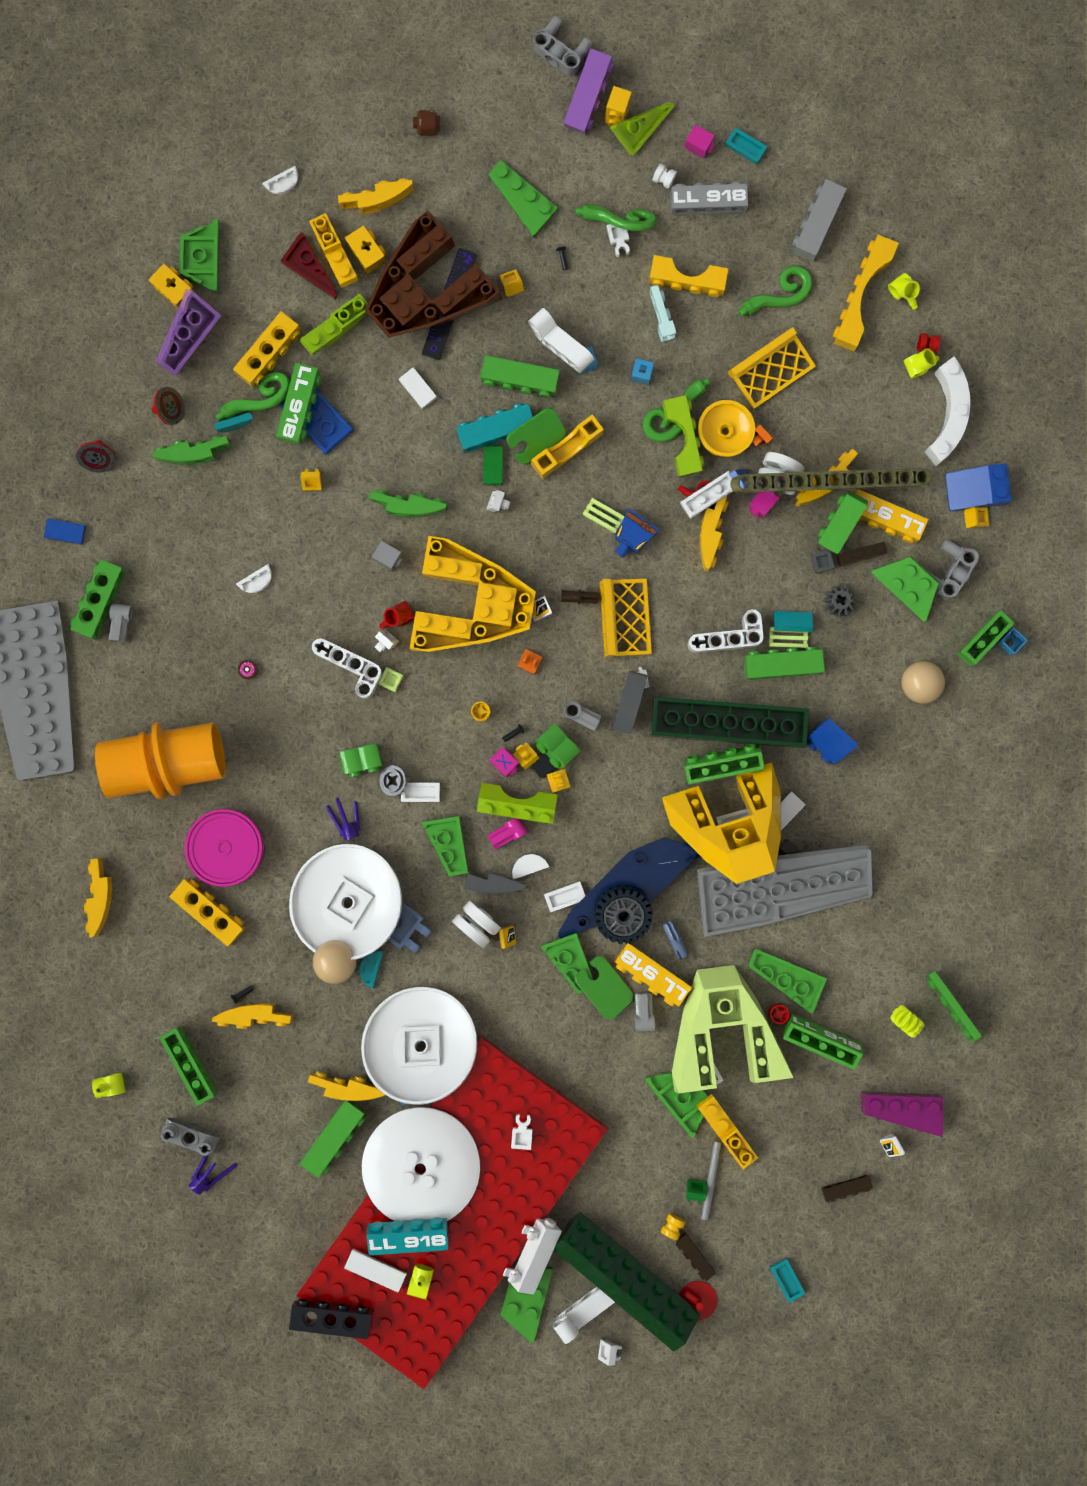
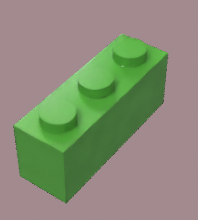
[817,490,869,554]
[956,610,1014,667]

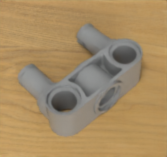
[533,16,592,76]
[929,539,979,600]
[160,1118,220,1156]

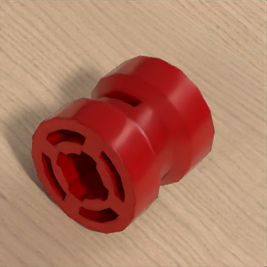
[917,332,941,355]
[768,1003,790,1024]

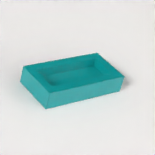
[725,127,767,165]
[773,611,813,632]
[769,1258,805,1303]

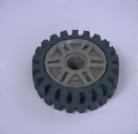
[594,885,652,944]

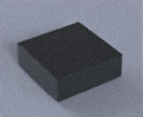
[531,754,556,779]

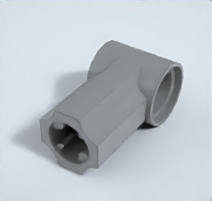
[109,603,133,642]
[563,702,602,731]
[634,993,655,1032]

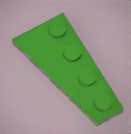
[747,948,827,1015]

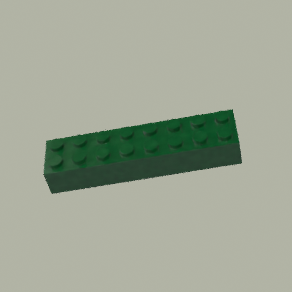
[650,697,809,748]
[554,1212,701,1352]

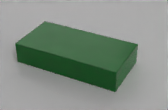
[483,446,503,485]

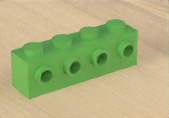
[683,743,765,784]

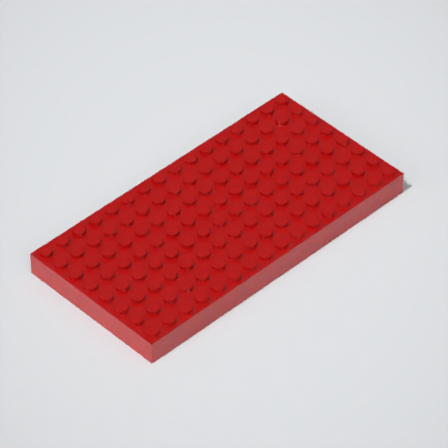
[296,1035,607,1389]

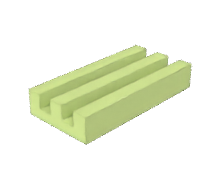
[583,498,625,534]
[769,627,808,649]

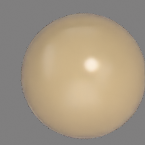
[901,661,945,704]
[312,940,356,984]

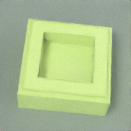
[378,667,404,693]

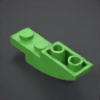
[151,435,232,465]
[369,490,448,518]

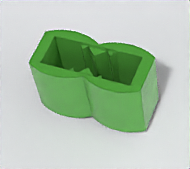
[535,724,580,769]
[339,743,383,778]

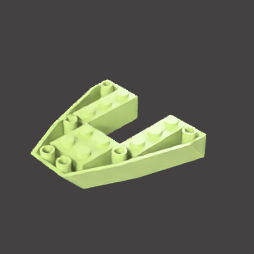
[672,965,793,1093]

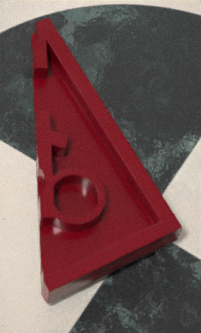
[280,232,338,300]

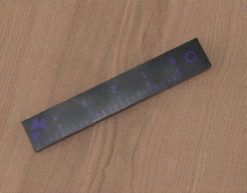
[422,248,477,361]

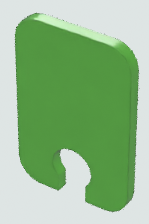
[506,408,566,464]
[575,956,633,1020]

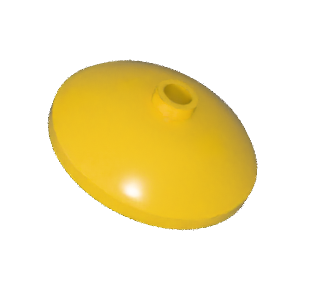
[698,400,755,457]

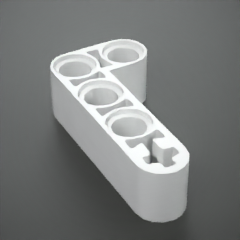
[528,308,595,373]
[687,609,763,653]
[312,638,383,699]
[553,1287,615,1344]

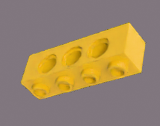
[233,311,301,388]
[169,878,246,947]

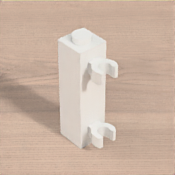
[503,1218,562,1294]

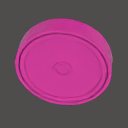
[185,809,265,887]

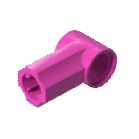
[487,818,528,850]

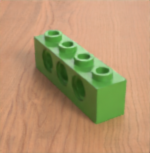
[71,559,126,640]
[159,1026,218,1106]

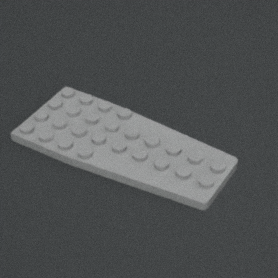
[0,601,76,780]
[697,845,873,937]

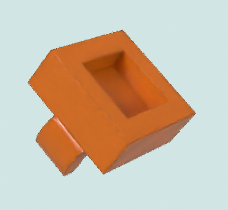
[751,425,773,448]
[517,649,543,675]

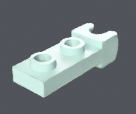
[650,285,676,342]

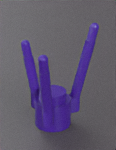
[326,797,361,840]
[189,1155,237,1195]

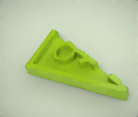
[610,102,675,155]

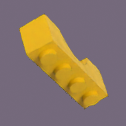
[649,255,729,298]
[531,414,604,480]

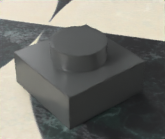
[810,550,835,574]

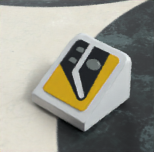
[532,596,552,622]
[880,1133,905,1157]

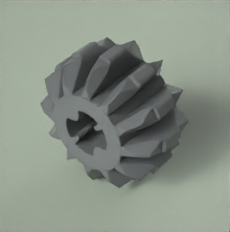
[823,585,857,618]

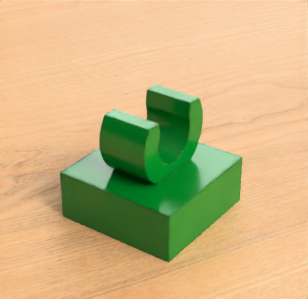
[686,1178,707,1204]

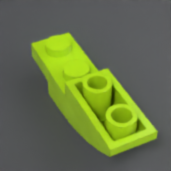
[300,293,368,356]

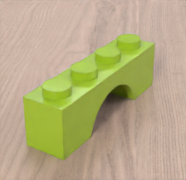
[662,395,704,477]
[477,783,557,824]

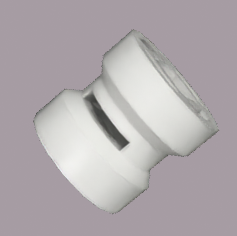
[652,163,677,189]

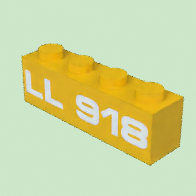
[855,489,929,544]
[614,943,692,1007]

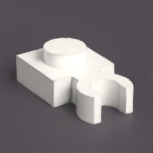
[606,224,630,257]
[511,1114,532,1150]

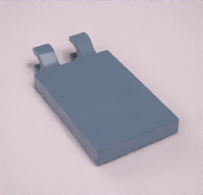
[388,902,432,953]

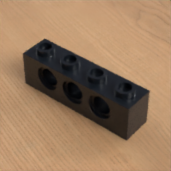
[289,1298,373,1339]

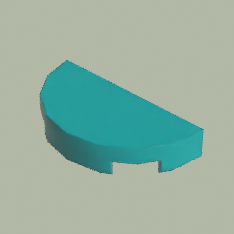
[214,413,253,433]
[359,950,384,989]

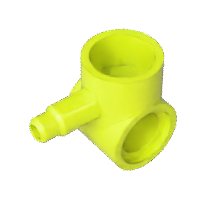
[888,273,920,310]
[904,349,940,379]
[92,1073,126,1098]
[407,1264,434,1300]

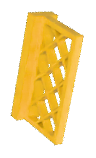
[727,327,816,409]
[600,579,652,658]

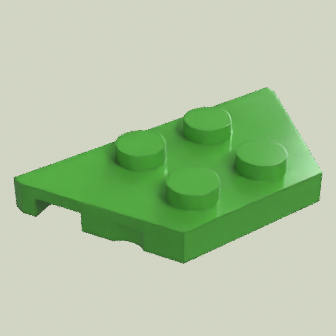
[179,219,219,293]
[871,556,939,622]
[644,1072,708,1139]
[501,1267,553,1343]

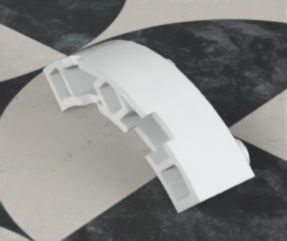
[925,357,970,466]

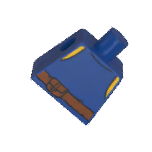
[615,509,659,558]

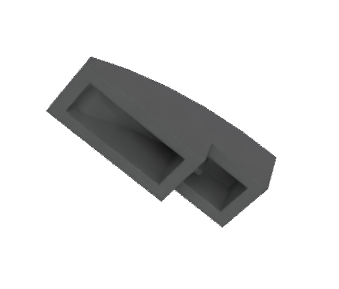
[613,670,648,734]
[464,872,527,893]

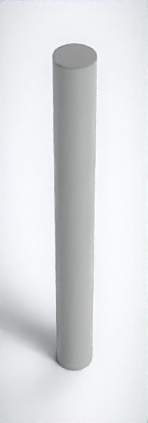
[701,1141,722,1220]

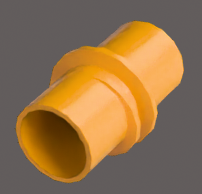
[95,722,226,799]

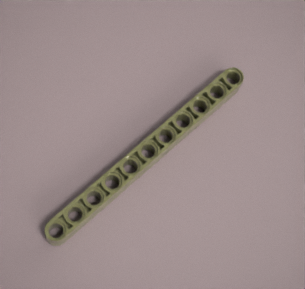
[730,468,931,493]

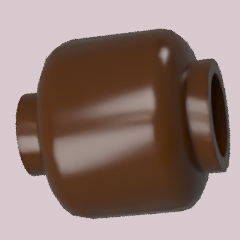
[413,110,440,136]

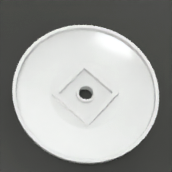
[289,844,402,960]
[361,987,477,1105]
[362,1107,480,1221]

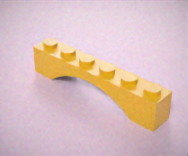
[833,235,899,352]

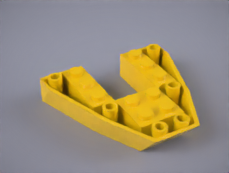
[410,536,536,652]
[662,763,781,884]

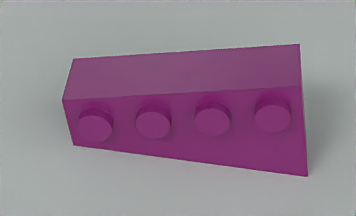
[861,1092,944,1137]

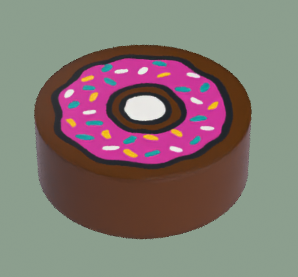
[238,660,258,680]

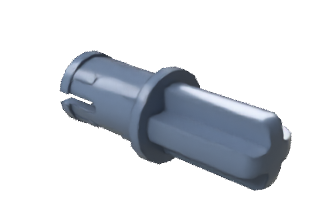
[663,921,689,959]

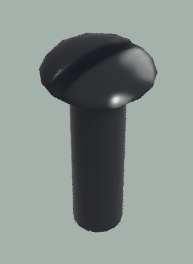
[556,246,568,270]
[502,724,525,742]
[231,985,254,1004]

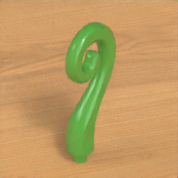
[575,204,657,231]
[738,266,812,317]
[215,372,290,422]
[643,378,710,442]

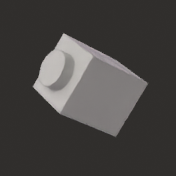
[372,541,403,571]

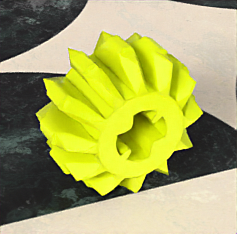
[890,1005,925,1038]

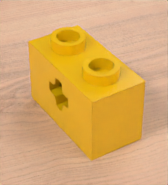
[605,86,632,127]
[345,225,387,275]
[149,264,193,309]

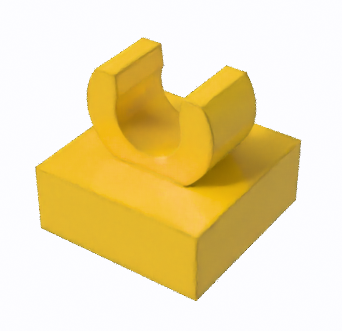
[300,469,322,491]
[512,742,539,770]
[547,769,570,793]

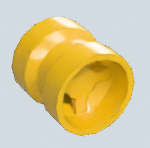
[471,702,491,722]
[660,1213,686,1240]

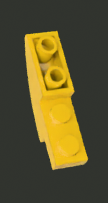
[338,178,414,215]
[309,213,358,288]
[795,449,858,507]
[700,496,729,572]
[84,858,112,938]
[212,1003,294,1029]
[308,1071,385,1101]
[696,1094,758,1169]

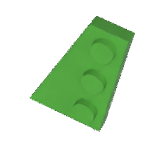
[421,816,468,876]
[540,933,594,994]

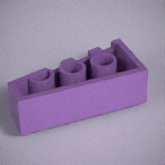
[564,48,614,135]
[155,289,222,376]

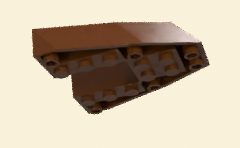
[365,210,503,338]

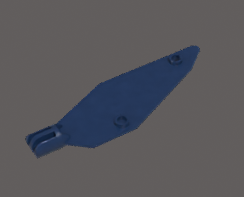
[558,837,702,938]

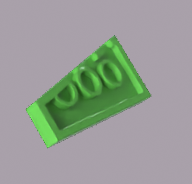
[489,160,558,238]
[927,971,982,1044]

